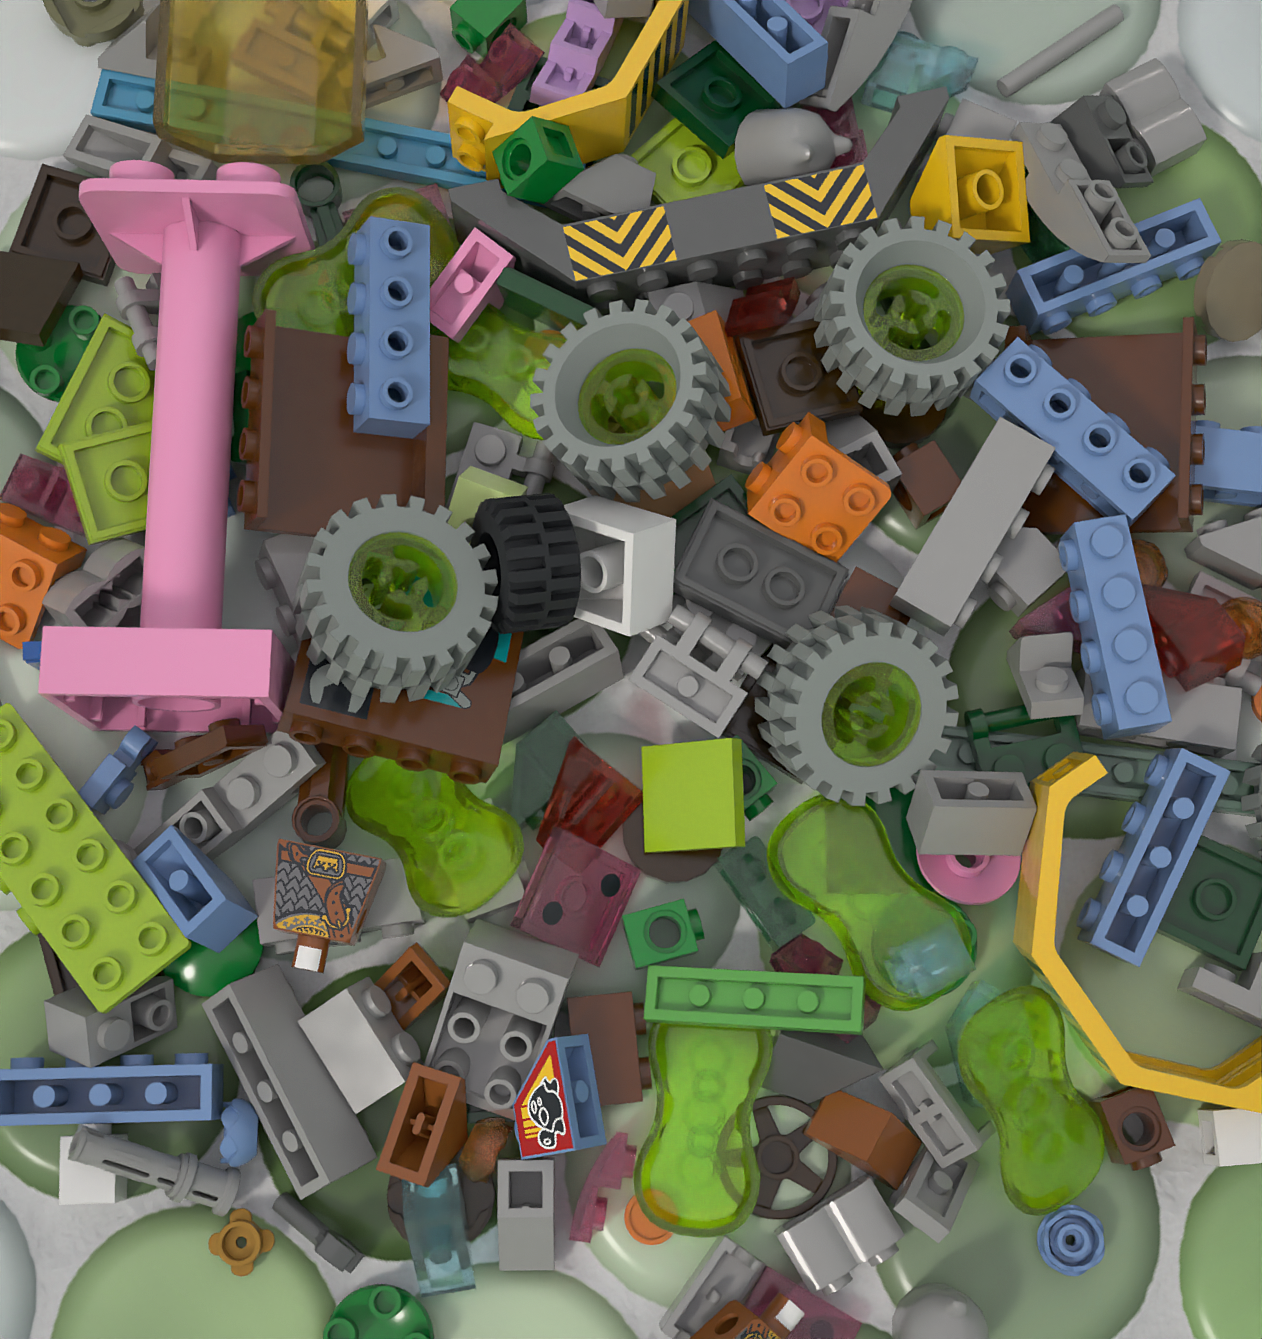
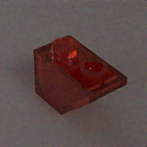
[1141,583,1246,692]

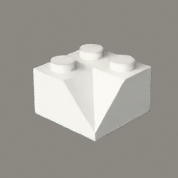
[564,495,676,637]

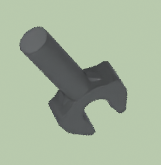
[272,1192,365,1274]

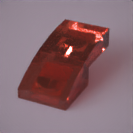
[724,277,801,337]

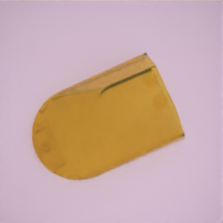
[153,0,369,164]

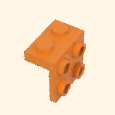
[745,412,891,563]
[0,503,87,649]

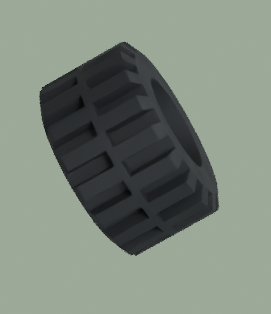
[470,493,581,634]

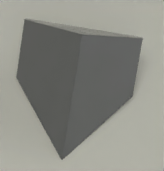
[758,1030,884,1104]

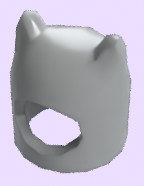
[734,108,853,186]
[892,1283,989,1339]

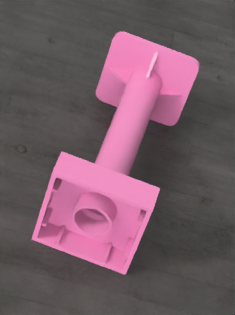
[38,160,318,734]

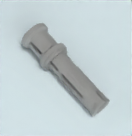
[68,1125,241,1217]

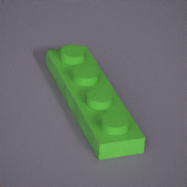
[644,965,866,1035]

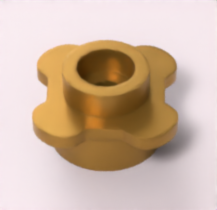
[208,1208,275,1276]

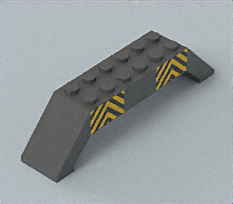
[448,86,949,316]

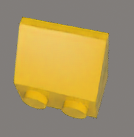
[910,135,1030,254]

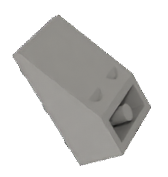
[424,918,579,1120]

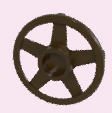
[716,1095,838,1220]

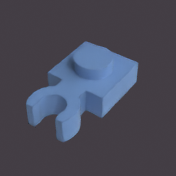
[78,725,158,815]

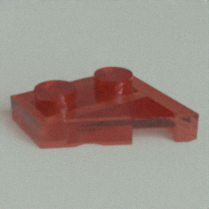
[536,736,643,874]

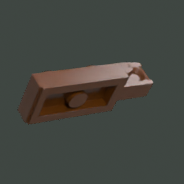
[141,718,268,791]

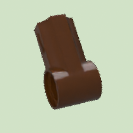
[292,742,350,849]

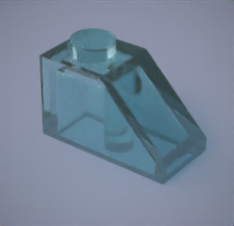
[402,1163,476,1298]

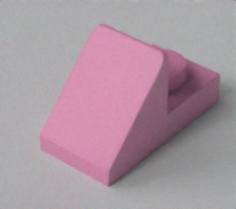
[430,227,516,343]

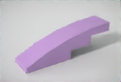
[529,0,624,106]

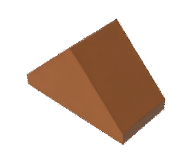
[374,942,451,1032]
[376,1062,468,1188]
[803,1090,922,1190]

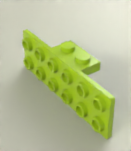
[0,703,191,1014]

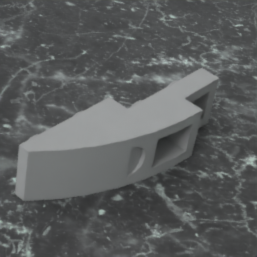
[1010,122,1151,263]
[134,730,326,861]

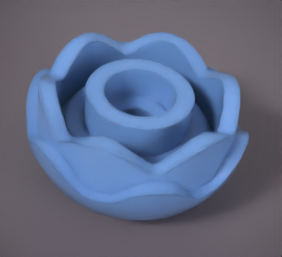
[220,1098,259,1167]
[1037,1205,1105,1276]

